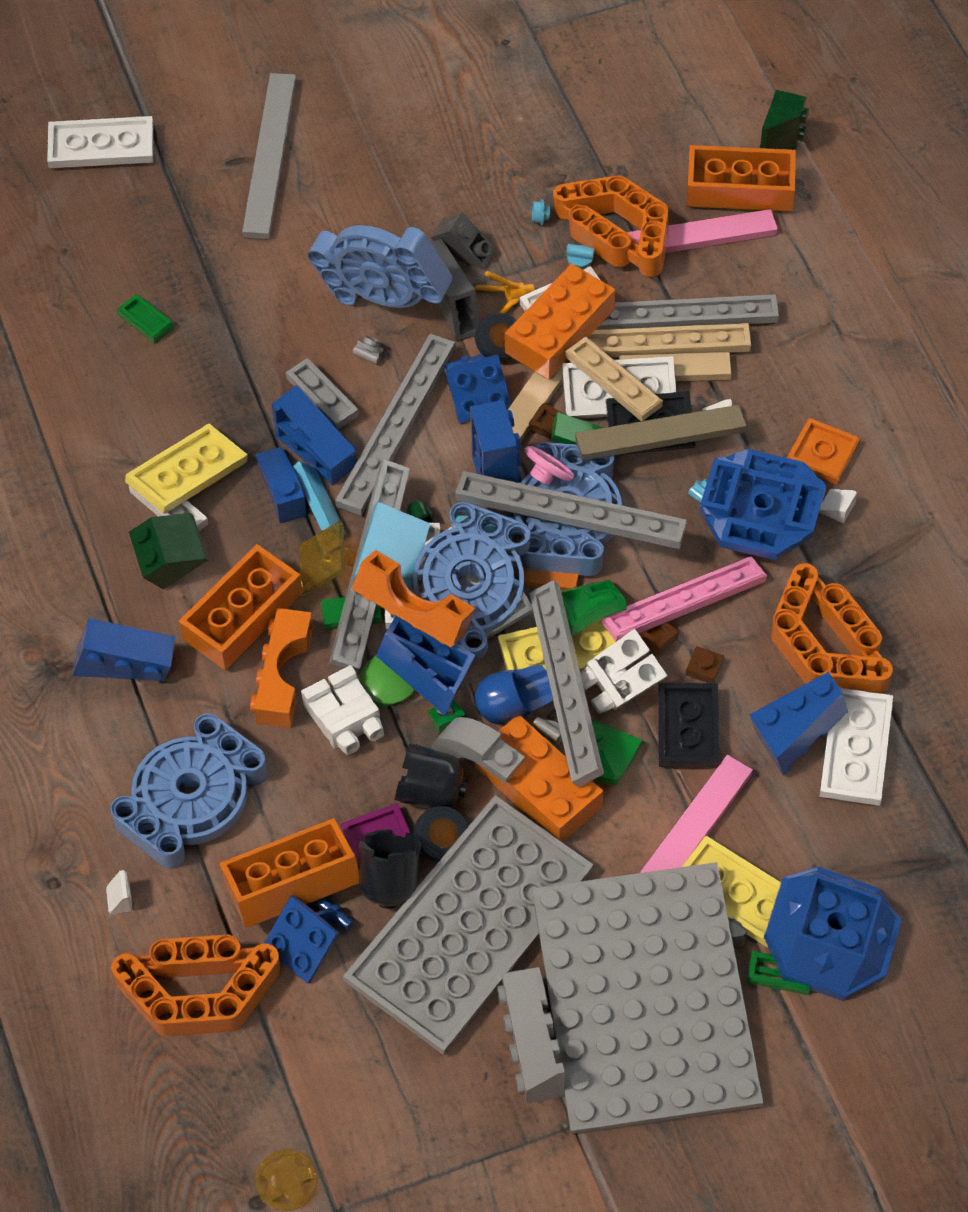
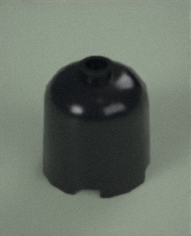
[394,743,469,809]
[359,829,421,909]

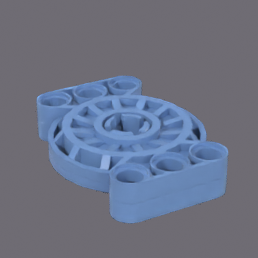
[307,225,453,308]
[514,442,622,576]
[413,502,531,660]
[110,713,268,869]

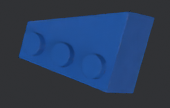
[272,385,357,486]
[376,616,476,715]
[73,618,175,681]
[749,672,848,776]

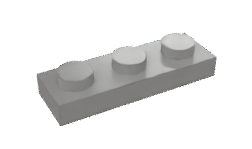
[286,358,359,430]

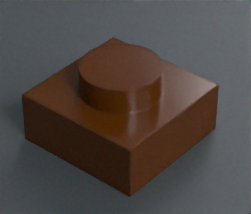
[529,403,567,439]
[639,622,679,655]
[686,646,724,684]

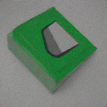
[427,700,466,735]

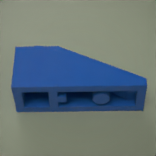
[255,447,307,523]

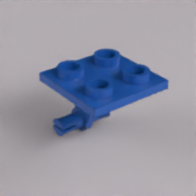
[445,354,511,423]
[264,895,354,984]

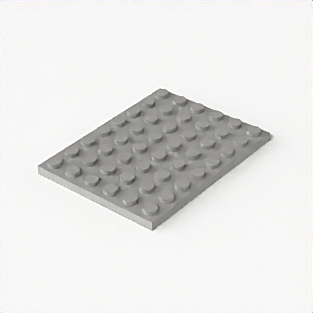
[532,862,763,1134]

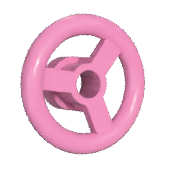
[525,446,574,486]

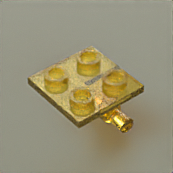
[299,521,357,595]

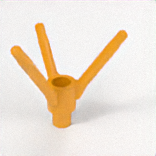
[475,271,535,313]

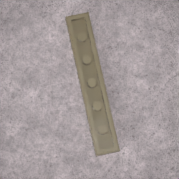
[575,405,747,461]

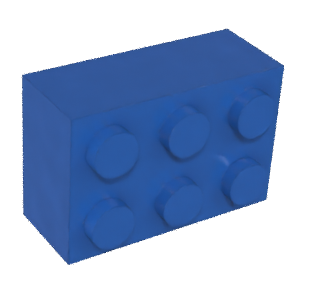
[470,400,521,483]

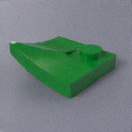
[561,579,627,636]
[591,718,642,785]

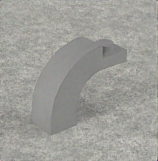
[431,717,525,784]

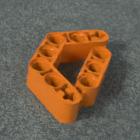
[553,176,669,277]
[771,563,893,694]
[111,935,281,1036]

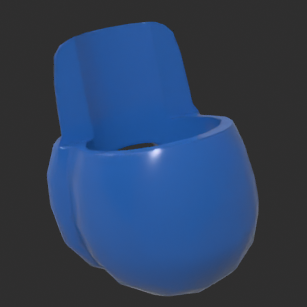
[475,665,553,726]

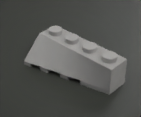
[497,967,565,1104]

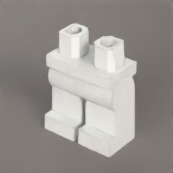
[580,629,667,714]
[301,665,384,755]

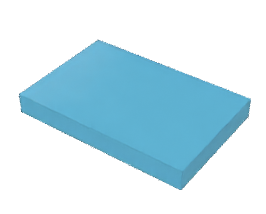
[352,502,430,590]

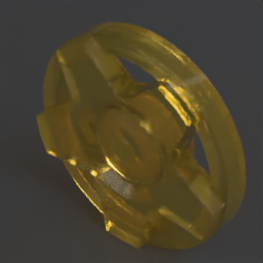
[255,1149,317,1211]

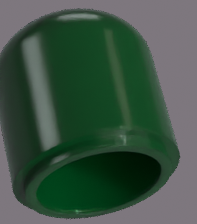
[406,500,434,523]

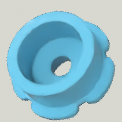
[532,199,550,226]

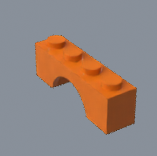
[352,550,476,648]
[250,608,314,728]

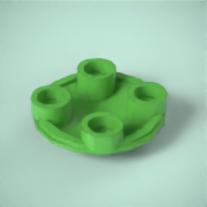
[359,656,416,708]

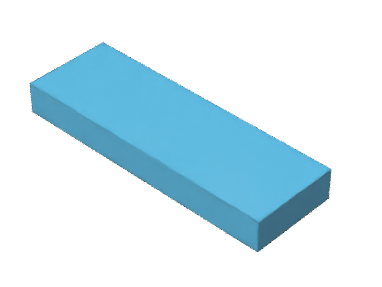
[293,461,347,539]

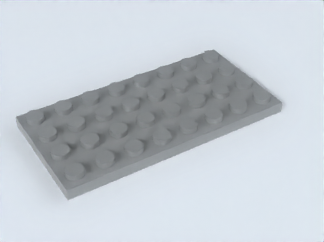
[343,795,594,1055]

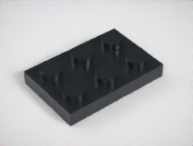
[605,391,696,455]
[658,683,720,768]

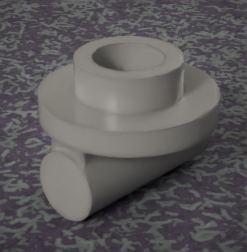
[353,336,384,365]
[532,717,562,747]

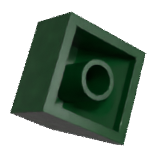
[760,90,809,150]
[128,513,209,589]

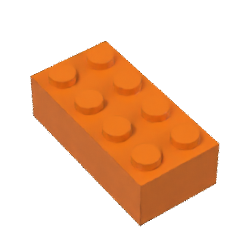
[686,145,796,211]
[505,263,616,380]
[178,544,303,671]
[475,716,603,843]
[219,818,359,928]

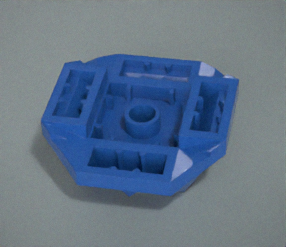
[700,449,826,560]
[764,867,902,1001]

